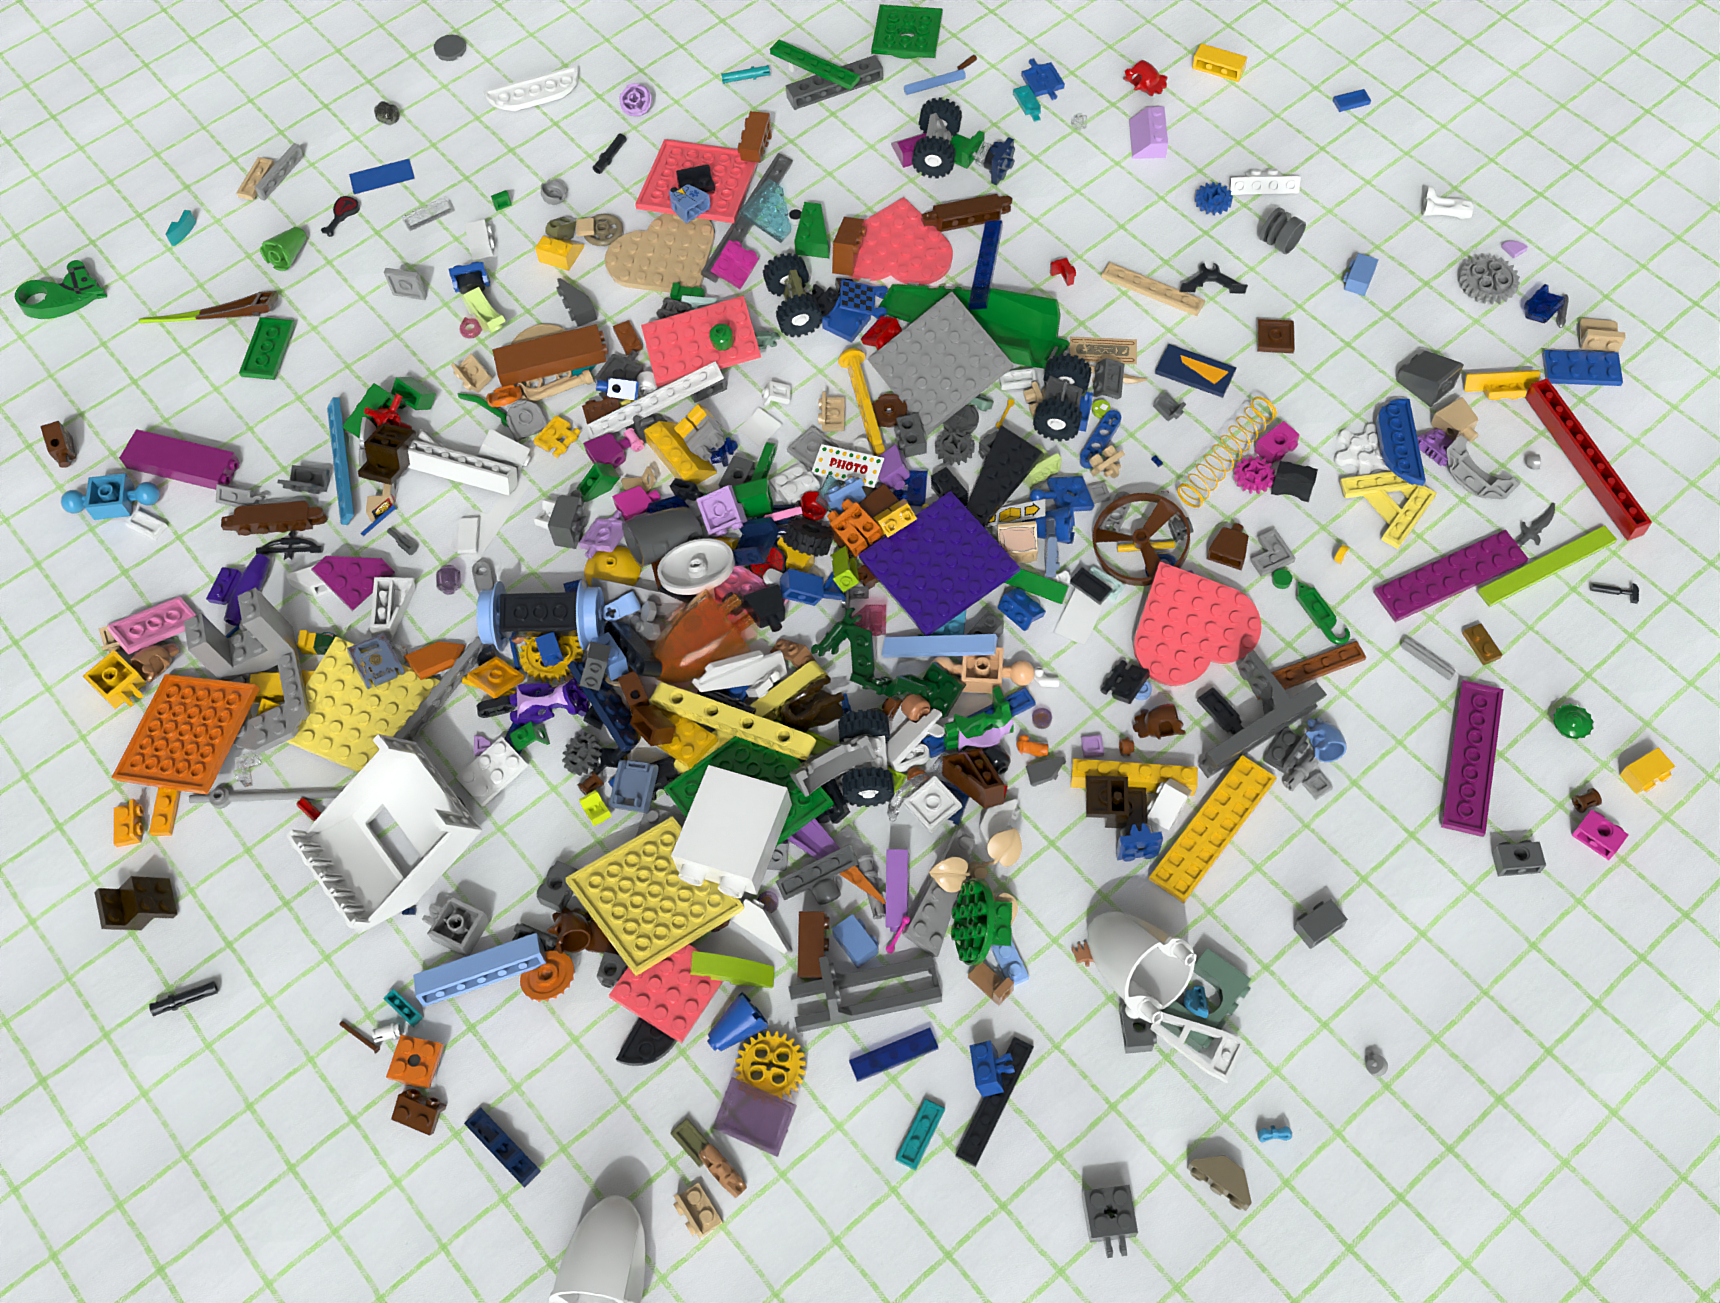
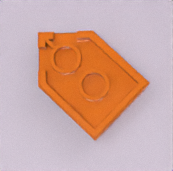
[403,641,466,680]

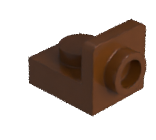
[871,696,903,721]

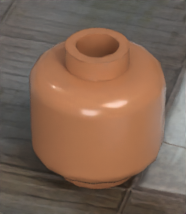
[901,693,930,723]

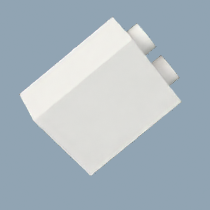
[671,765,792,898]

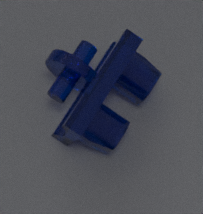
[710,437,738,467]

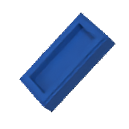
[1333,89,1371,112]

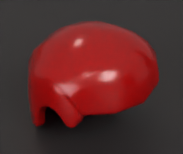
[800,491,828,521]

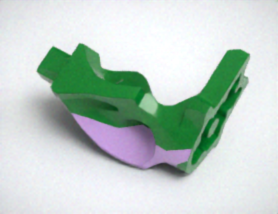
[943,686,1014,753]

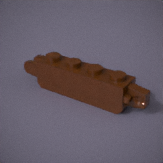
[921,194,1013,232]
[221,501,328,536]

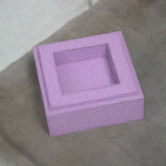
[1081,735,1104,758]

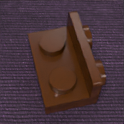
[582,396,620,425]

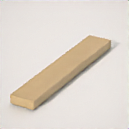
[1101,262,1205,316]

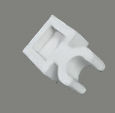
[746,670,781,698]

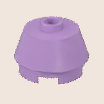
[619,83,651,116]

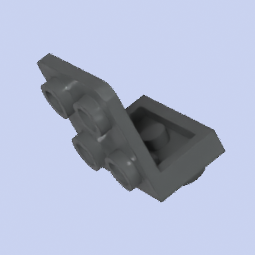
[277,465,330,494]

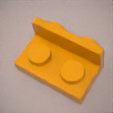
[113,799,144,847]

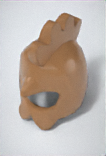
[130,643,179,682]

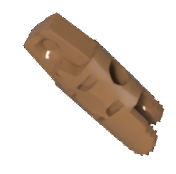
[698,1144,747,1198]

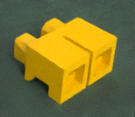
[874,499,917,537]

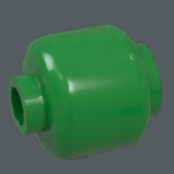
[709,324,734,351]

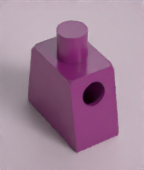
[583,433,631,469]

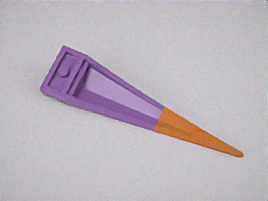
[787,819,886,904]

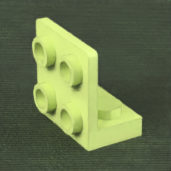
[1023,444,1062,488]

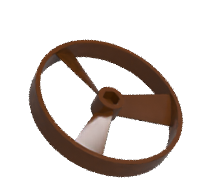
[1093,493,1190,586]

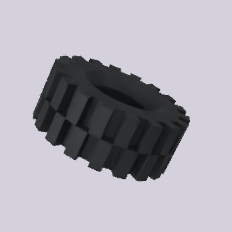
[783,518,834,557]

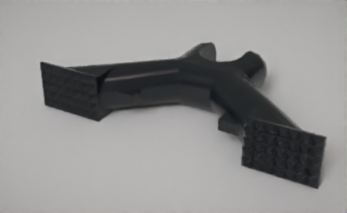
[1180,263,1248,294]

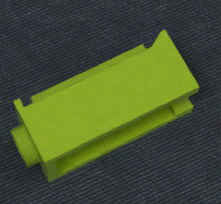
[830,546,860,592]

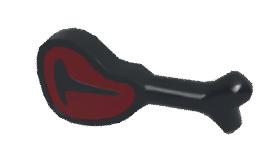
[321,196,360,237]

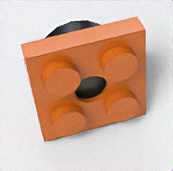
[386,1035,444,1089]

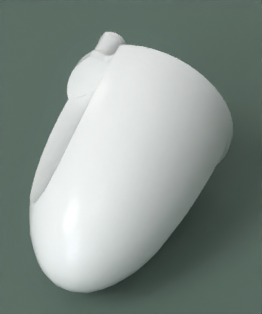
[1088,911,1197,1024]
[549,1195,645,1303]

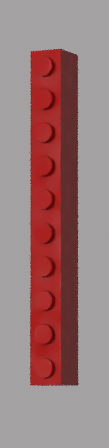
[1525,378,1652,541]

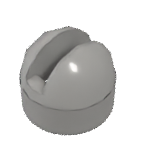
[1526,454,1541,470]

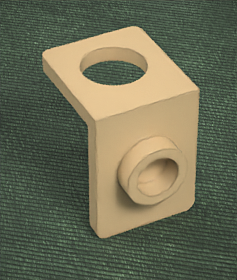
[621,467,656,494]

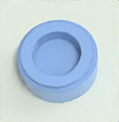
[1135,681,1152,700]

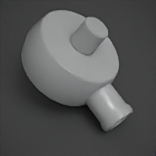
[1366,1050,1388,1077]

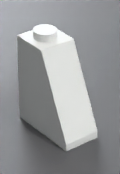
[477,429,531,471]

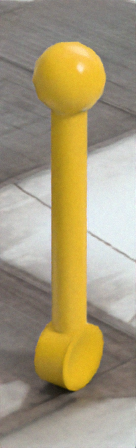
[996,399,1015,429]

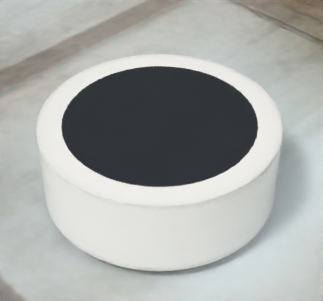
[787,208,802,225]

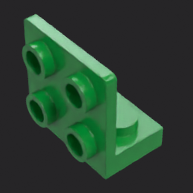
[950,131,985,169]

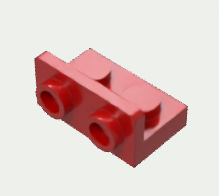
[861,316,902,350]

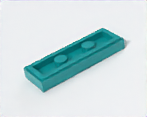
[895,1098,945,1171]

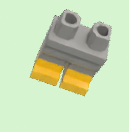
[674,404,725,461]

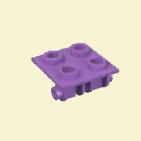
[1417,428,1454,467]

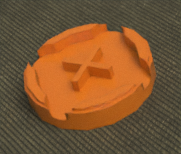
[486,385,522,407]

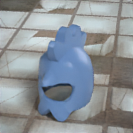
[1306,717,1347,762]

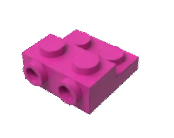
[711,240,759,289]

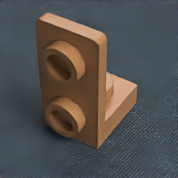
[968,962,1014,1006]

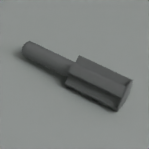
[387,528,417,555]

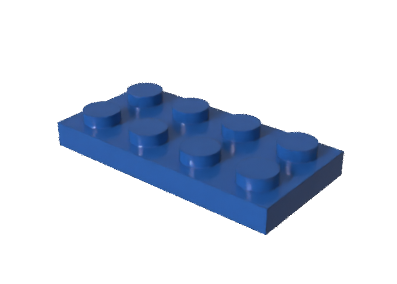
[1542,350,1623,386]

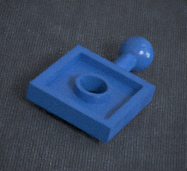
[1030,476,1095,512]

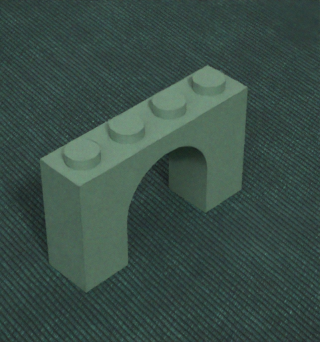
[1160,948,1251,1052]

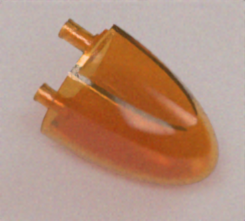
[652,589,755,683]

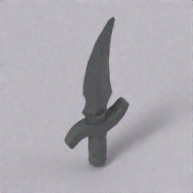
[1516,502,1555,548]

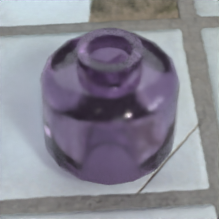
[436,565,461,595]

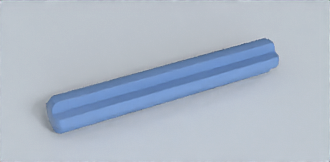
[904,69,966,95]

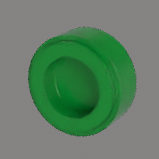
[1272,569,1293,589]

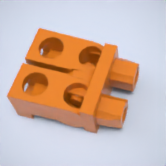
[827,499,884,558]

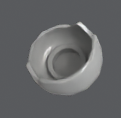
[541,180,566,205]

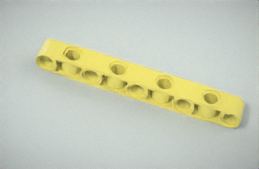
[649,682,816,760]

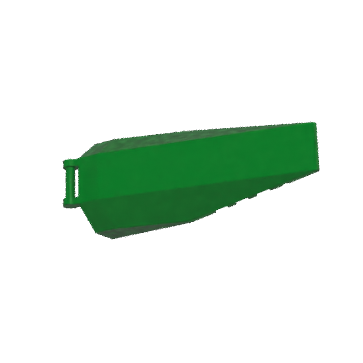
[878,284,1070,369]

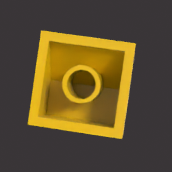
[535,235,585,271]

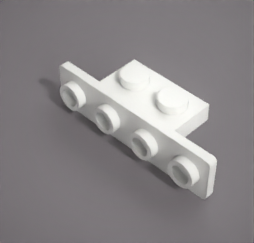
[1230,169,1300,195]

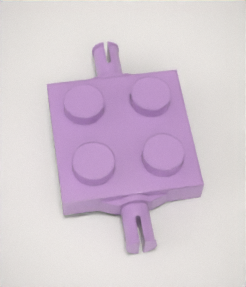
[578,510,624,559]

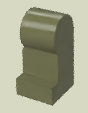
[545,217,576,239]

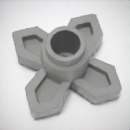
[630,601,666,646]

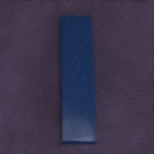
[464,1107,541,1188]

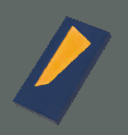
[1155,344,1237,398]

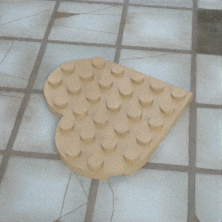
[605,213,715,293]

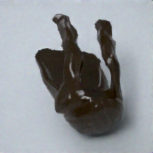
[780,675,845,733]

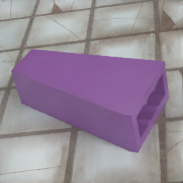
[885,849,908,932]

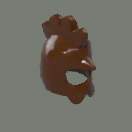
[1133,704,1186,740]
[547,908,591,954]

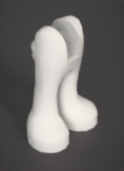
[1422,186,1474,219]

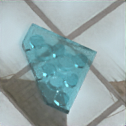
[739,179,792,243]

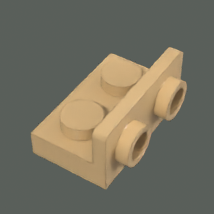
[673,1183,723,1239]

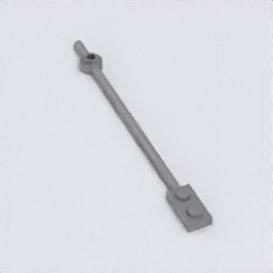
[189,787,343,809]

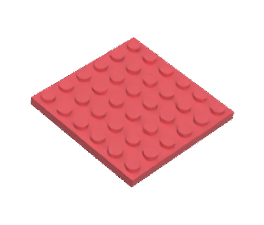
[635,139,758,223]

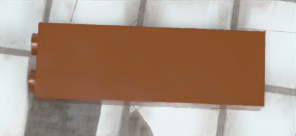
[492,324,608,387]

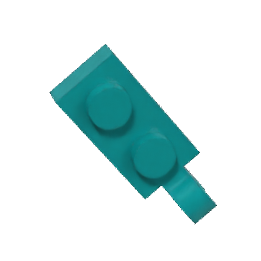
[1013,85,1041,122]

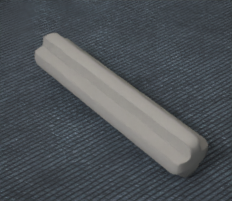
[1401,638,1456,680]

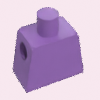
[878,444,910,490]

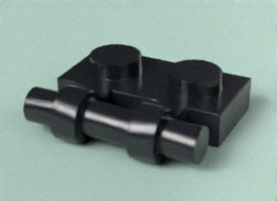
[1100,660,1150,704]

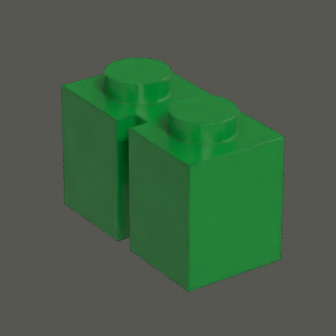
[391,377,436,410]

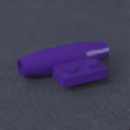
[206,554,270,626]

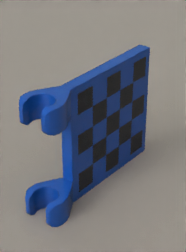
[839,279,888,319]

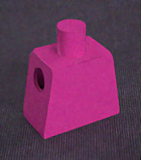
[612,486,661,520]

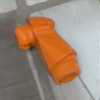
[1016,735,1049,757]

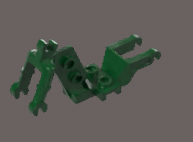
[811,607,940,697]

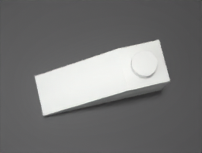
[733,898,792,955]

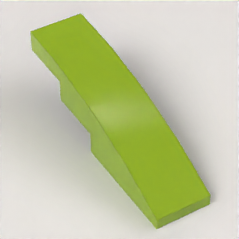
[690,951,774,989]

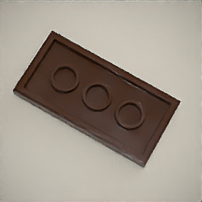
[828,484,899,558]

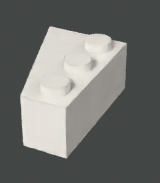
[370,577,416,639]

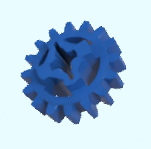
[1195,182,1233,216]

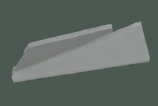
[591,578,686,619]

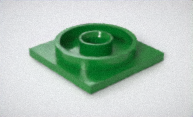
[871,4,943,59]

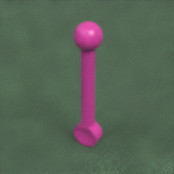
[886,915,910,953]

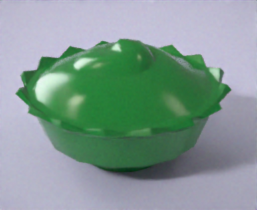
[1553,703,1594,739]

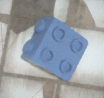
[824,476,866,515]

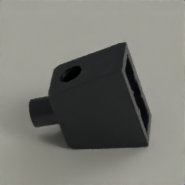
[744,584,785,632]

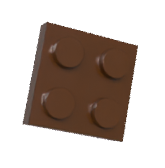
[1257,319,1295,354]

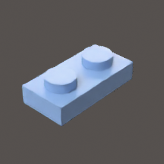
[991,940,1029,986]

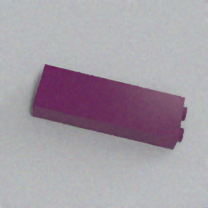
[119,429,240,490]

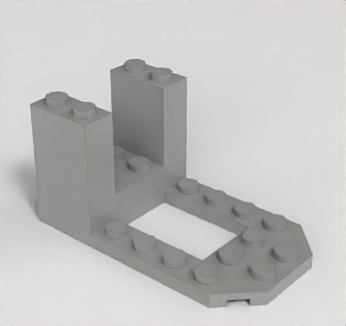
[184,587,310,754]

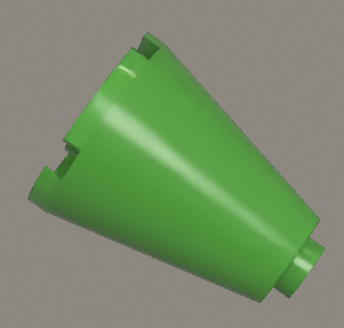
[260,227,306,271]

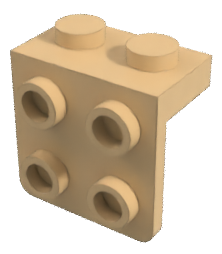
[1579,318,1626,352]

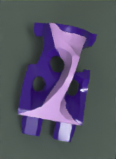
[510,678,589,724]

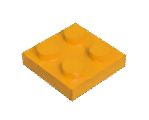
[467,656,524,699]

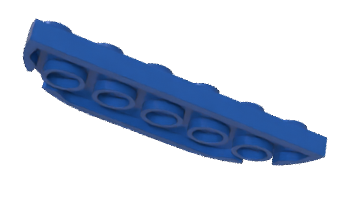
[1376,399,1426,486]

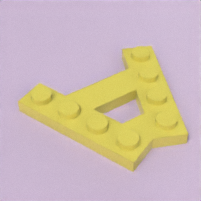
[1340,471,1437,549]

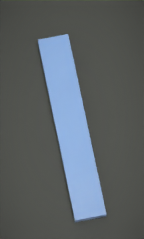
[882,634,998,658]

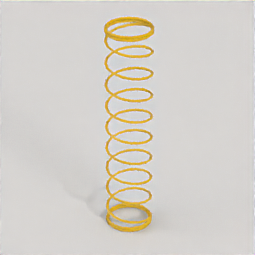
[1177,397,1277,508]

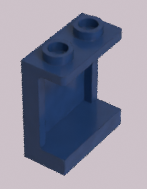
[732,517,780,566]

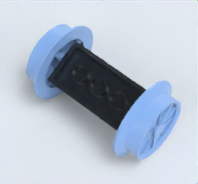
[477,579,605,652]

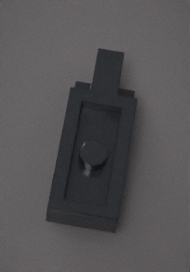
[1197,687,1244,735]

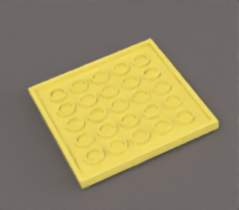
[286,637,440,773]
[566,816,744,976]

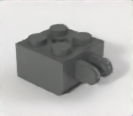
[548,490,588,549]
[1082,1185,1138,1258]

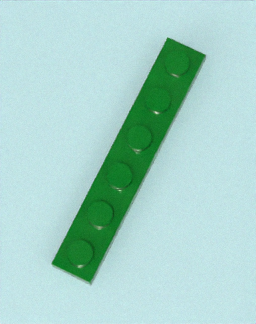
[770,39,860,90]

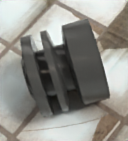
[1259,207,1306,255]

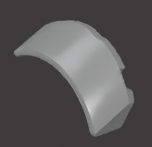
[1447,433,1521,499]
[789,735,877,797]

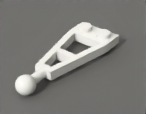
[1125,1005,1246,1083]

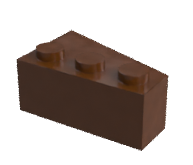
[942,748,1004,808]
[797,911,830,977]

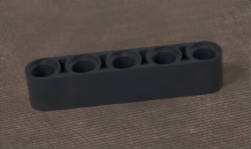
[604,621,662,678]

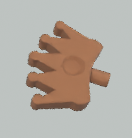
[1071,942,1094,967]

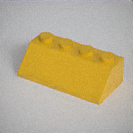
[644,421,717,485]

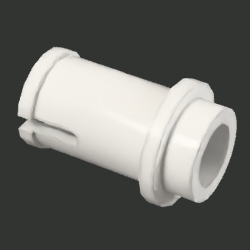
[372,1022,402,1043]

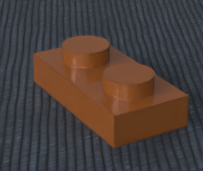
[613,320,643,356]

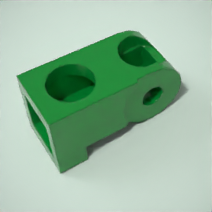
[670,282,706,302]

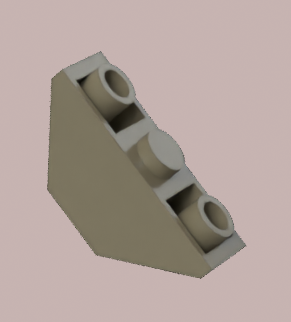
[1187,1155,1252,1211]

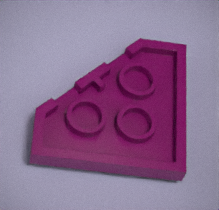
[311,556,395,611]

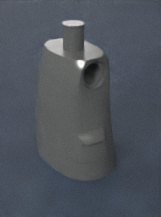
[622,506,705,568]

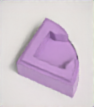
[1501,241,1528,258]
[474,735,492,756]

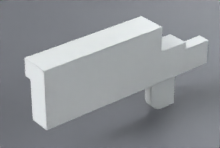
[886,709,945,768]

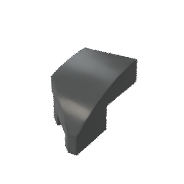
[1026,757,1066,787]

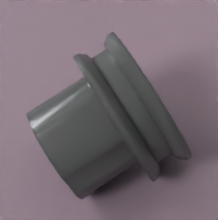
[1168,517,1193,543]

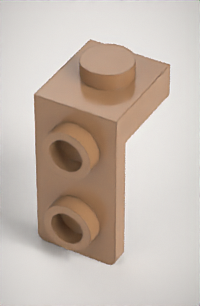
[770,639,817,670]

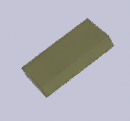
[670,1118,710,1168]

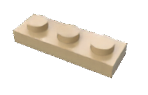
[236,157,275,201]

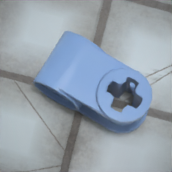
[602,591,642,621]

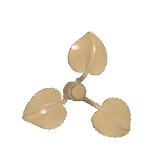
[929,828,1022,925]

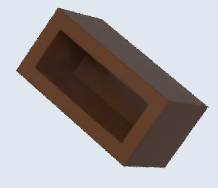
[630,705,676,746]

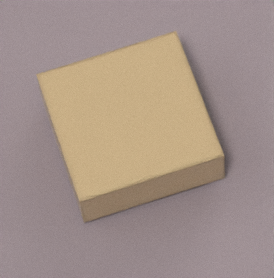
[576,218,595,236]

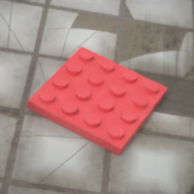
[609,944,724,1044]

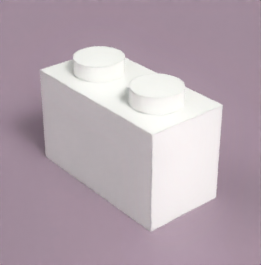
[465,219,495,260]
[1147,778,1192,831]

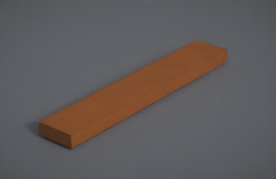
[1249,641,1366,700]

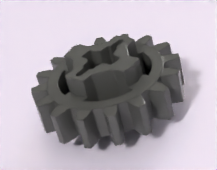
[935,428,975,466]
[562,732,602,776]

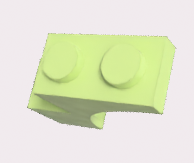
[461,287,506,334]

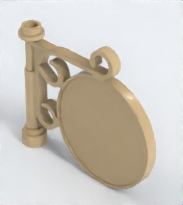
[511,324,594,403]

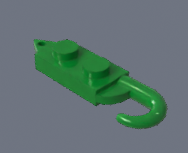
[1296,582,1350,644]

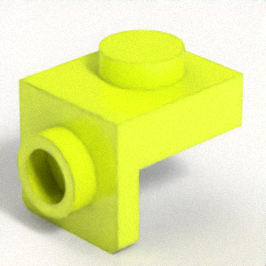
[579,790,612,826]

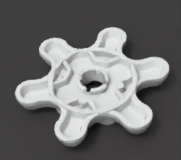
[1334,424,1391,476]

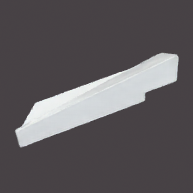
[692,650,788,692]

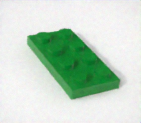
[239,317,295,380]

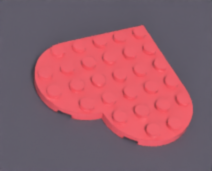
[850,197,953,285]
[1133,562,1262,686]

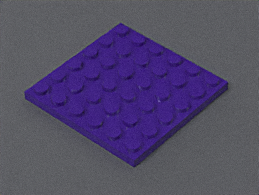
[858,491,1021,636]

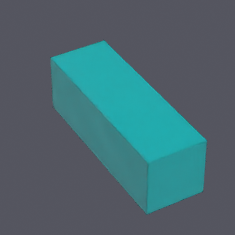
[383,989,423,1028]

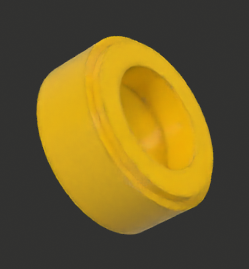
[1334,544,1350,564]

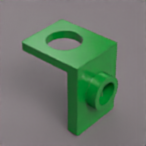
[510,721,550,752]

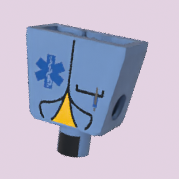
[669,185,711,224]

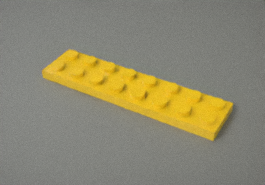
[1149,755,1277,904]

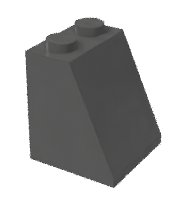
[1397,350,1464,407]

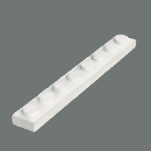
[585,361,724,440]

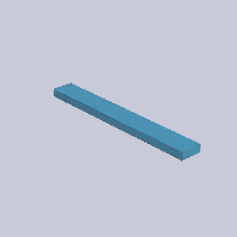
[327,397,354,525]

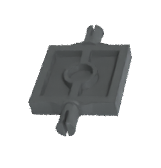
[594,350,644,398]

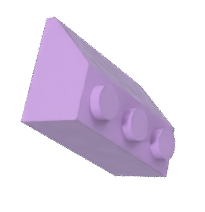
[1129,106,1168,159]

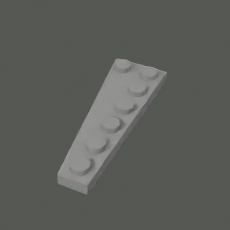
[902,829,975,958]

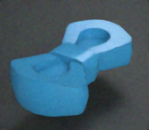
[1257,1125,1292,1143]

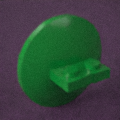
[951,878,1012,966]

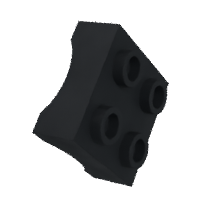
[1271,461,1318,502]

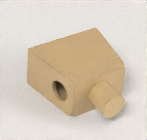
[1431,397,1479,442]

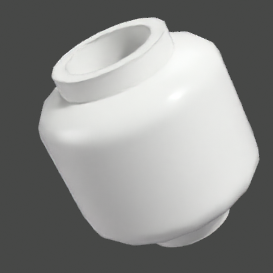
[637,371,659,397]

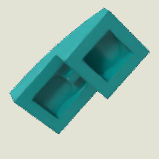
[165,210,196,246]

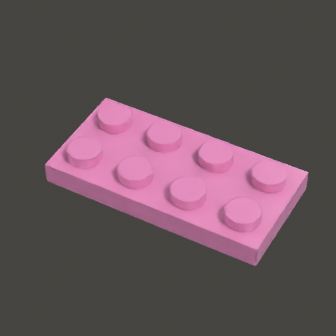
[714,566,789,615]
[107,596,196,654]

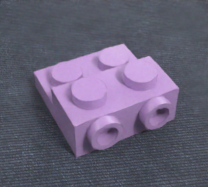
[696,485,747,537]

